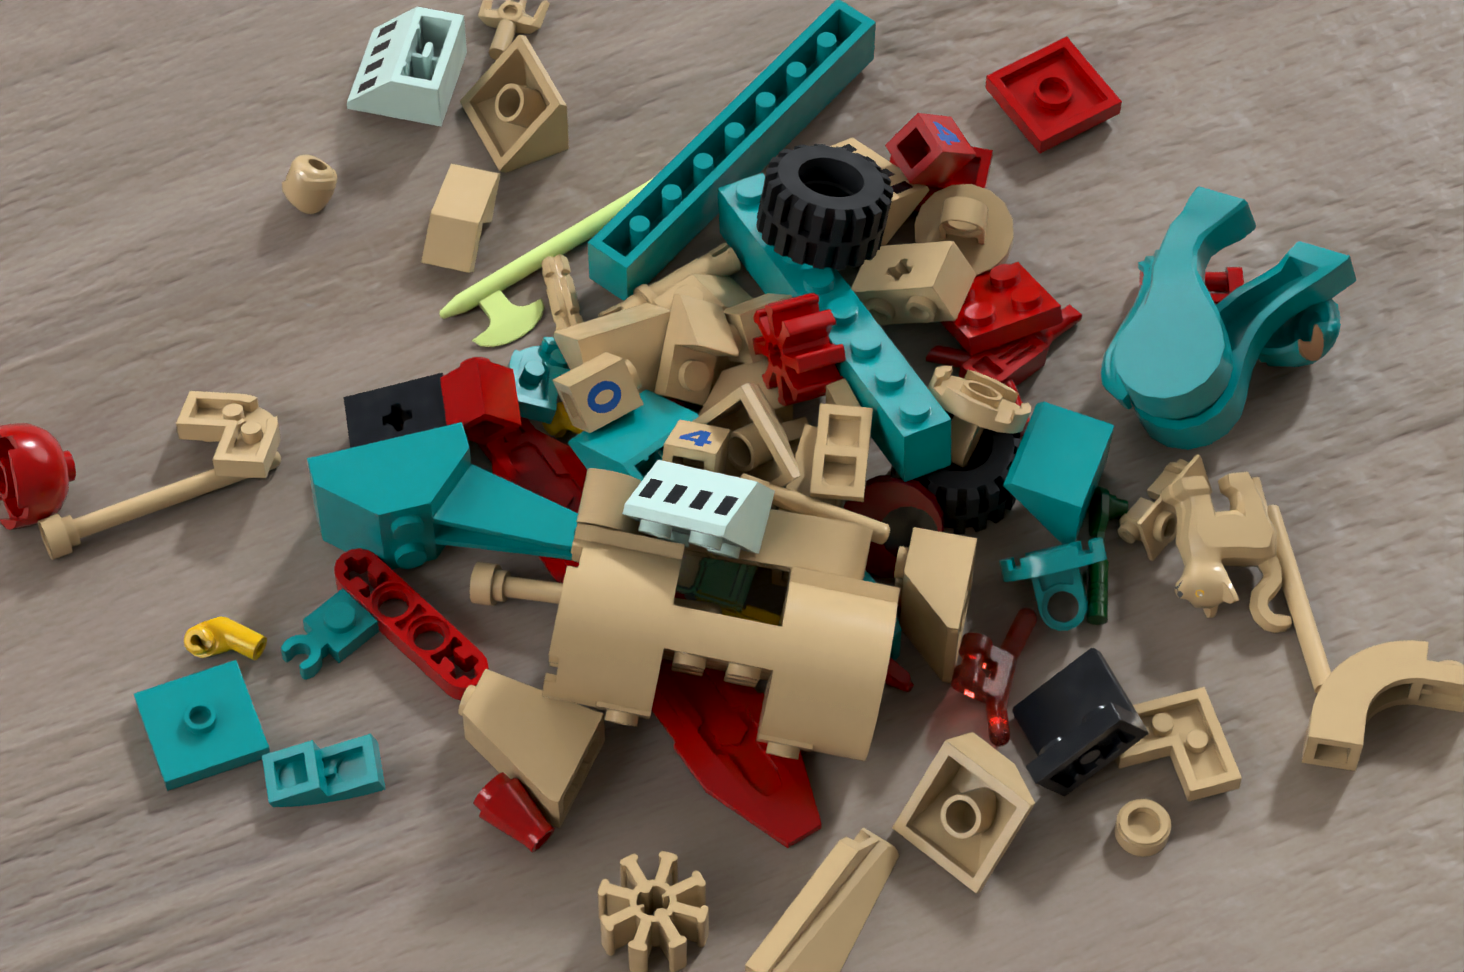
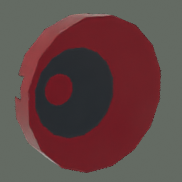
[843,475,944,578]

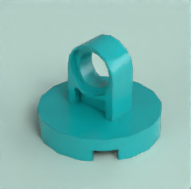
[999,538,1107,631]

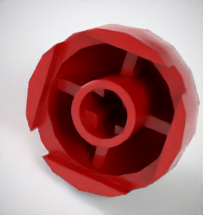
[0,423,76,530]

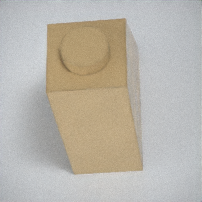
[459,669,605,828]

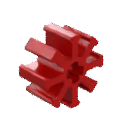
[752,293,846,406]

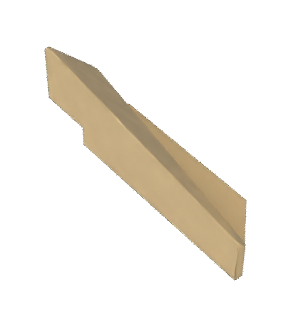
[745,828,899,972]

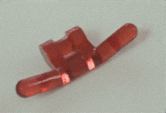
[951,608,1037,747]

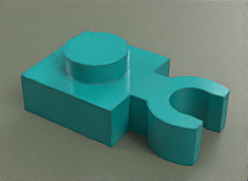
[281,588,379,680]

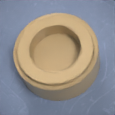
[1115,799,1171,857]

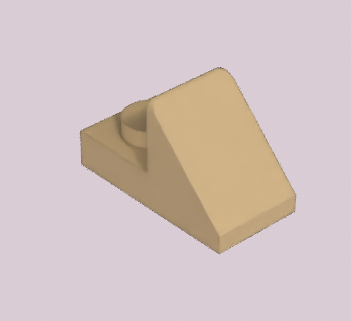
[654,294,739,406]

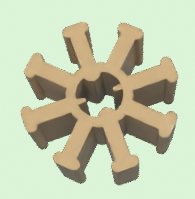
[598,851,709,972]

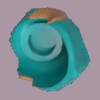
[1258,299,1341,367]

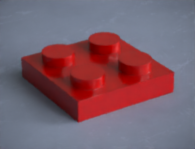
[985,36,1122,154]
[940,262,1063,356]

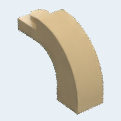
[1302,640,1464,771]

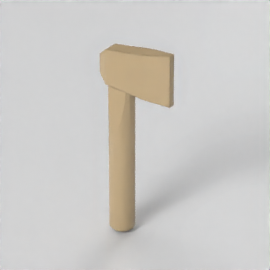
[741,473,890,544]

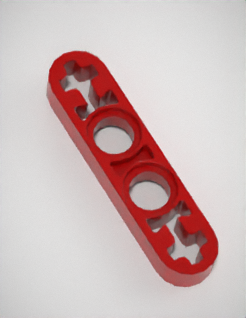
[334,548,489,701]

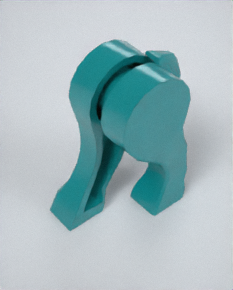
[1101,186,1357,450]

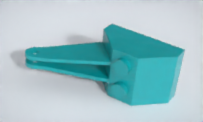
[307,422,578,570]

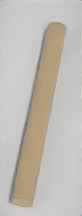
[1268,505,1331,693]

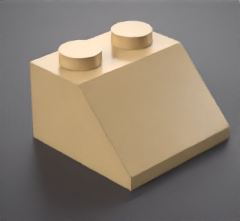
[894,527,977,683]

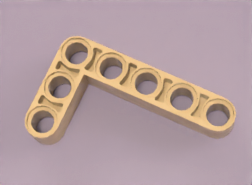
[576,468,873,580]

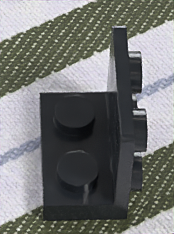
[1012,648,1149,796]

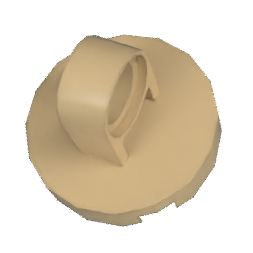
[915,184,1014,277]
[928,365,1031,468]

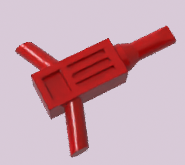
[926,304,1082,438]

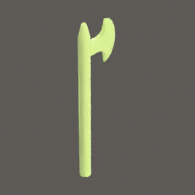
[439,178,653,347]

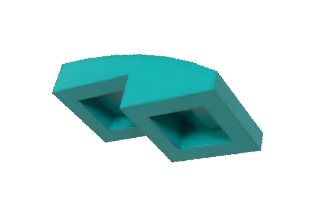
[262,733,386,807]

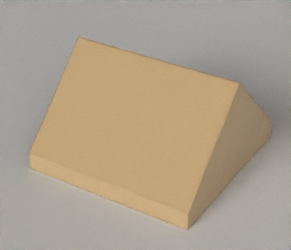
[460,34,569,173]
[553,303,671,394]

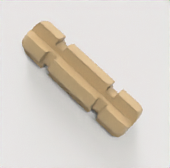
[541,254,583,331]

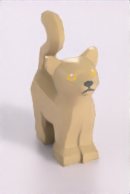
[1161,472,1292,633]

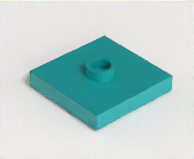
[133,660,270,791]

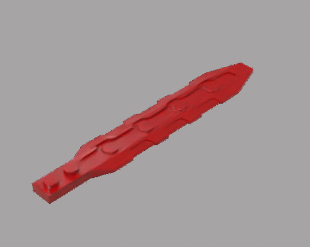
[477,417,822,848]

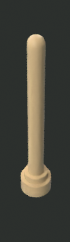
[38,451,281,560]
[470,562,722,615]

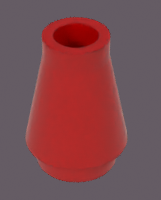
[473,772,555,853]

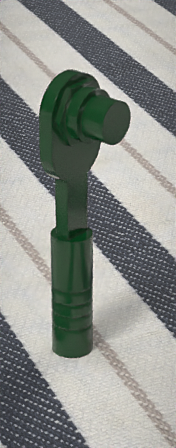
[1087,486,1128,625]

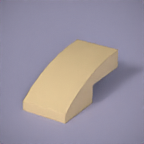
[810,403,873,502]

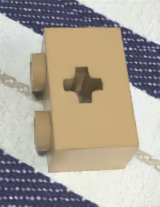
[851,241,976,325]

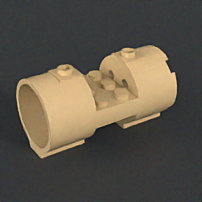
[542,523,900,762]

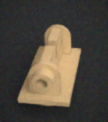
[1118,454,1212,561]

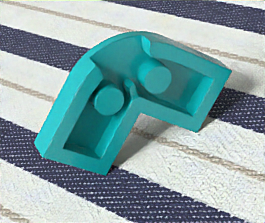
[507,337,570,424]

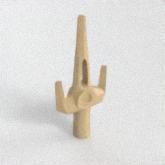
[478,0,550,60]

